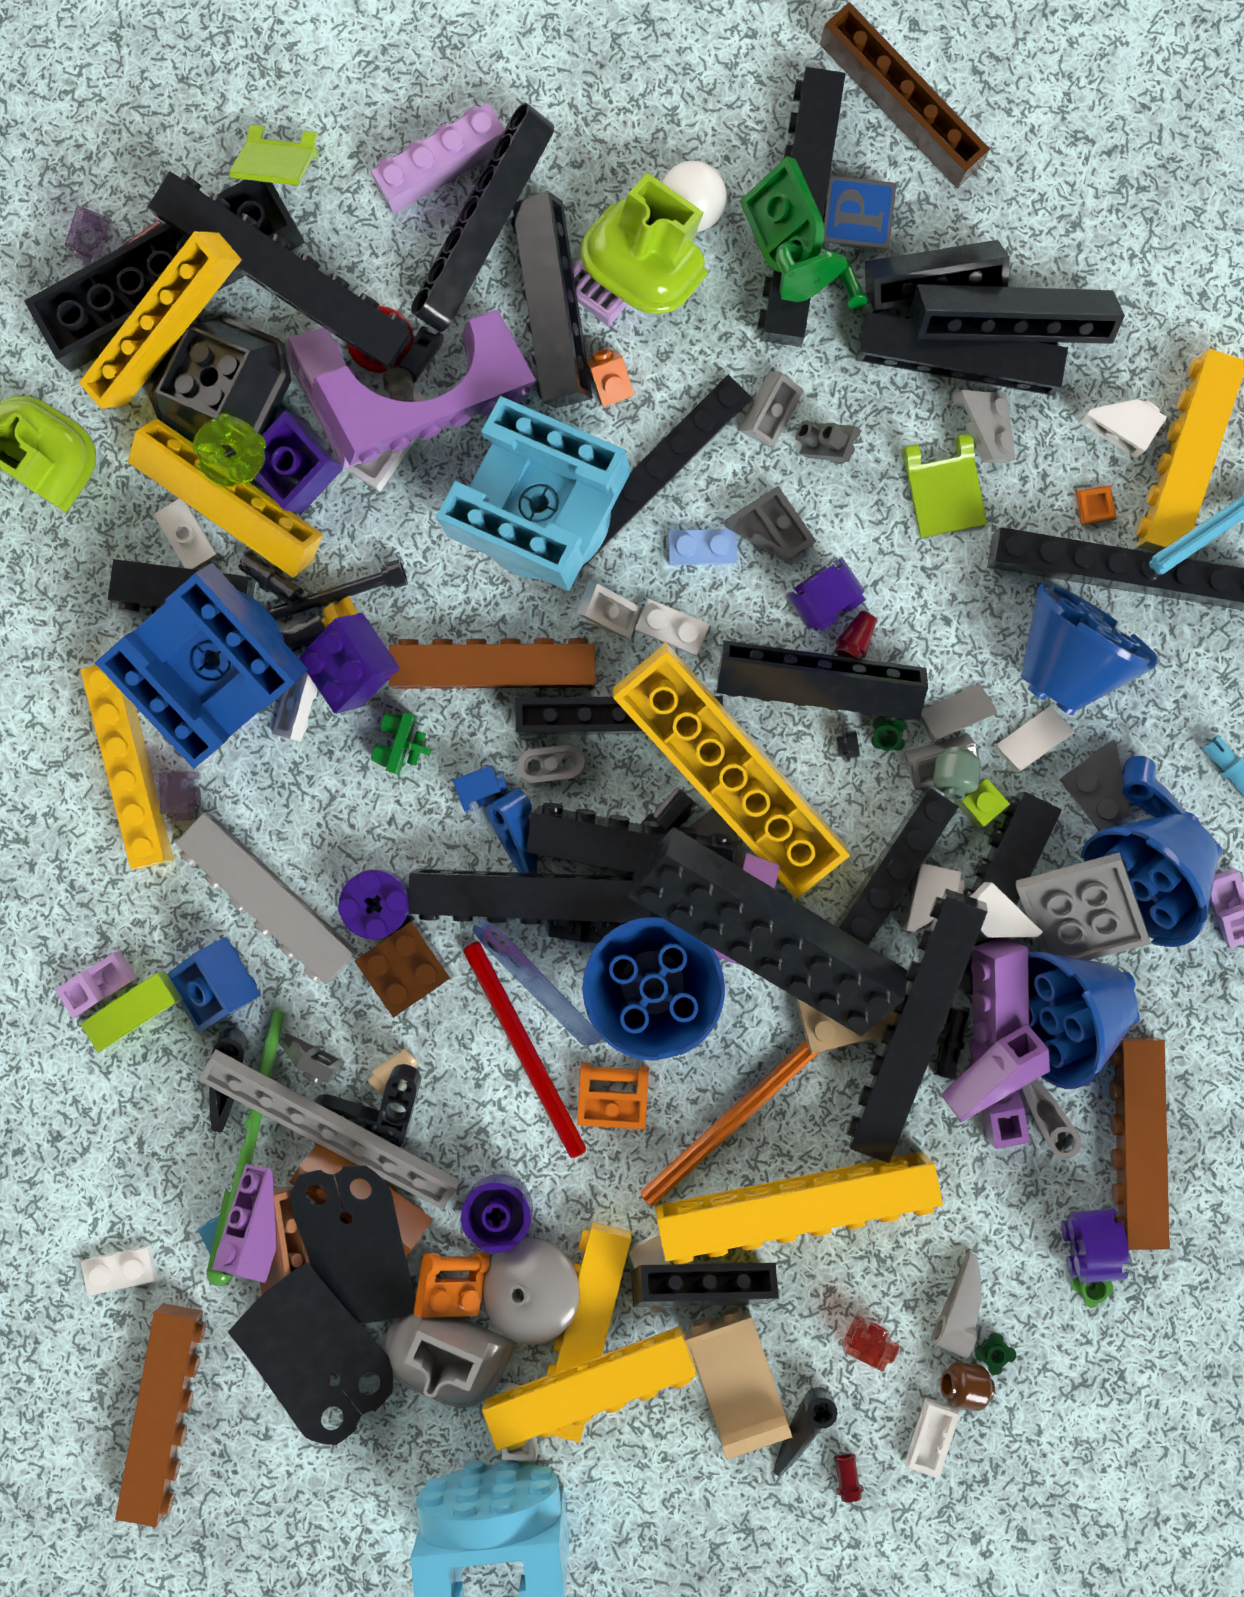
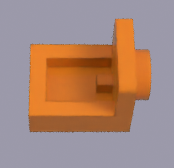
[587,349,635,407]

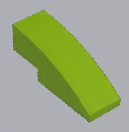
[80,971,183,1053]

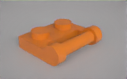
[577,1062,649,1130]
[413,1253,491,1318]

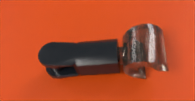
[382,326,444,402]

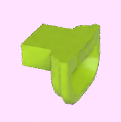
[580,172,708,315]
[0,396,96,514]

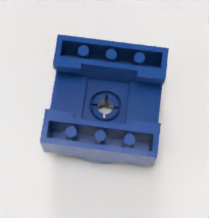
[94,563,308,769]

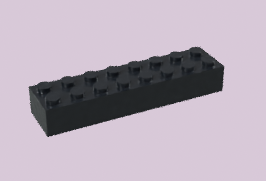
[24,180,305,372]
[628,827,907,1037]

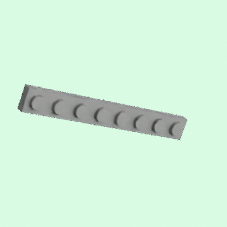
[198,1049,460,1209]

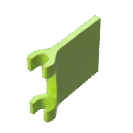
[229,124,319,186]
[901,434,987,538]

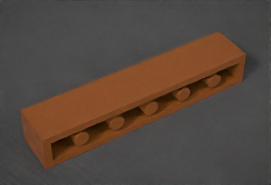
[389,638,596,689]
[1109,1037,1170,1250]
[115,1303,206,1527]

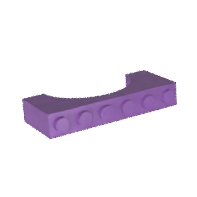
[311,309,536,466]

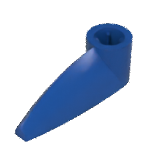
[1122,756,1186,818]
[486,788,537,873]

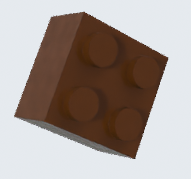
[355,920,454,1018]

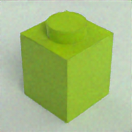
[954,778,1010,827]

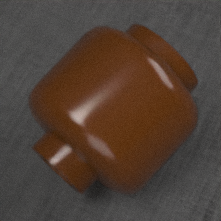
[940,1362,995,1411]

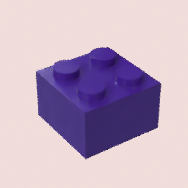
[240,411,343,514]
[299,613,400,714]

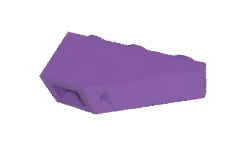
[941,1024,1050,1122]
[968,1039,1031,1149]
[212,1164,277,1283]

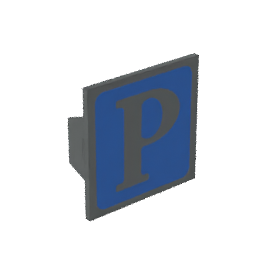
[824,175,897,250]

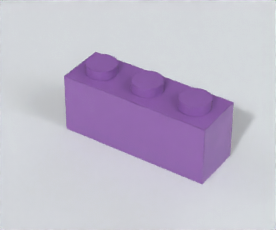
[971,937,1029,1049]

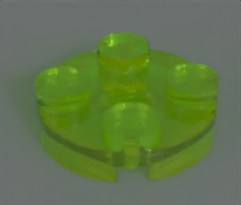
[193,414,266,487]

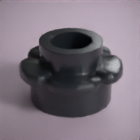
[836,729,860,762]

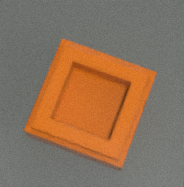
[1075,485,1116,525]

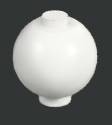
[662,161,727,233]

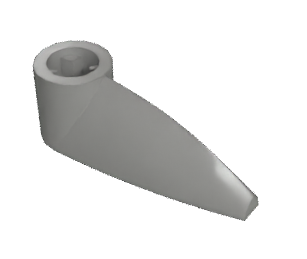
[1022,1079,1081,1158]
[932,1251,981,1358]

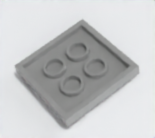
[1016,852,1151,960]

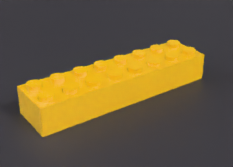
[613,642,850,899]
[656,1151,943,1264]

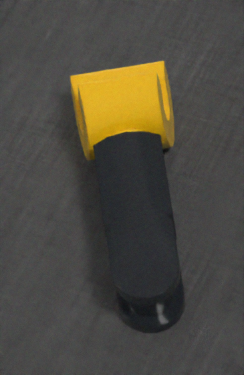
[281,596,358,652]

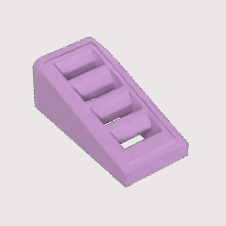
[573,258,628,327]

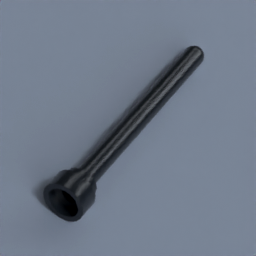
[267,559,408,620]

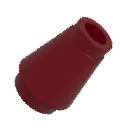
[835,611,878,659]

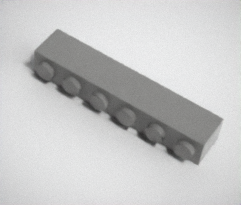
[175,813,358,984]

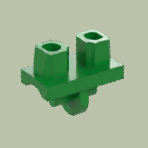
[371,712,432,775]

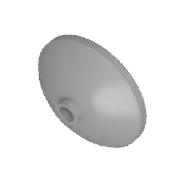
[482,1237,580,1345]

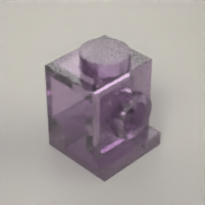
[64,205,113,264]
[159,772,201,821]

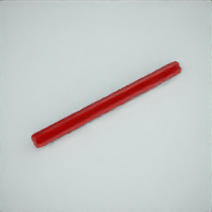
[463,941,586,1158]

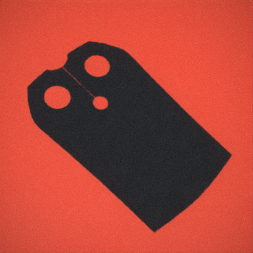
[290,1165,416,1323]
[228,1262,393,1445]

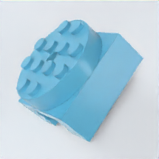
[436,396,631,592]
[410,1459,570,1597]

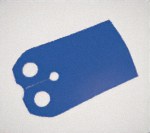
[472,919,603,1045]

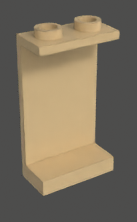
[685,1307,792,1460]

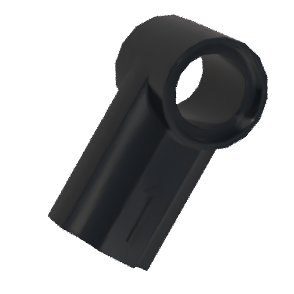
[641,787,698,829]

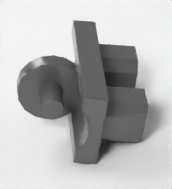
[795,421,861,464]

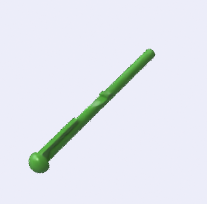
[206,1010,285,1286]

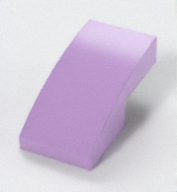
[1210,869,1244,948]
[55,951,137,1019]

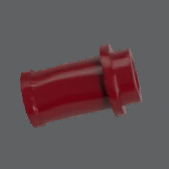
[834,1453,864,1503]

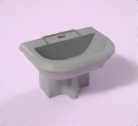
[383,1314,516,1408]

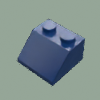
[167,937,261,1034]

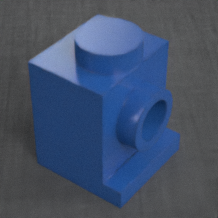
[453,766,508,813]

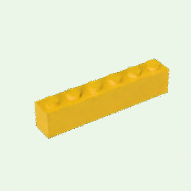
[79,231,242,409]
[1135,348,1244,553]
[128,418,323,578]
[80,665,174,869]
[546,1221,631,1443]
[482,1326,697,1451]

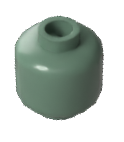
[933,747,981,800]

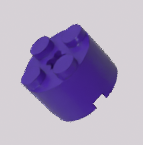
[785,556,866,631]
[338,870,411,940]
[461,1174,533,1253]
[1061,1208,1129,1284]

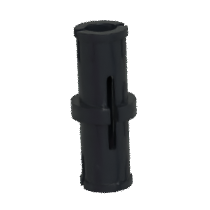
[238,552,304,607]
[933,1007,970,1079]

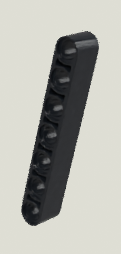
[411,103,554,332]

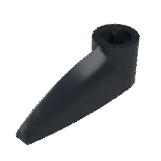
[209,1028,247,1132]
[773,1387,838,1476]

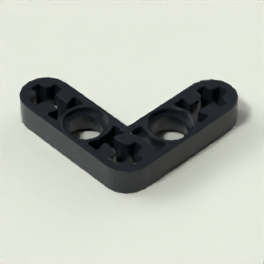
[314,1064,421,1147]

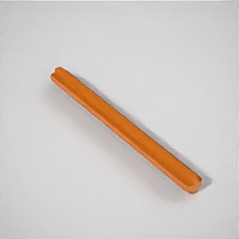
[641,1039,820,1206]

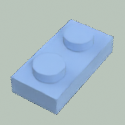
[669,529,737,566]

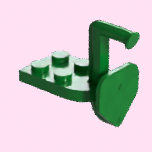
[739,156,868,310]

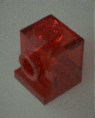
[842,1313,899,1372]

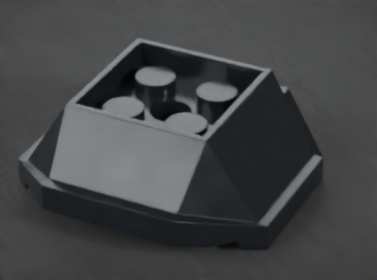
[146,316,292,464]

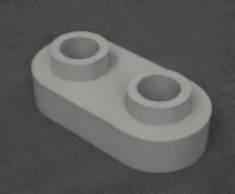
[517,745,585,783]

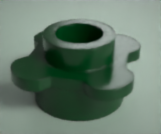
[871,717,907,751]
[975,1332,1016,1375]

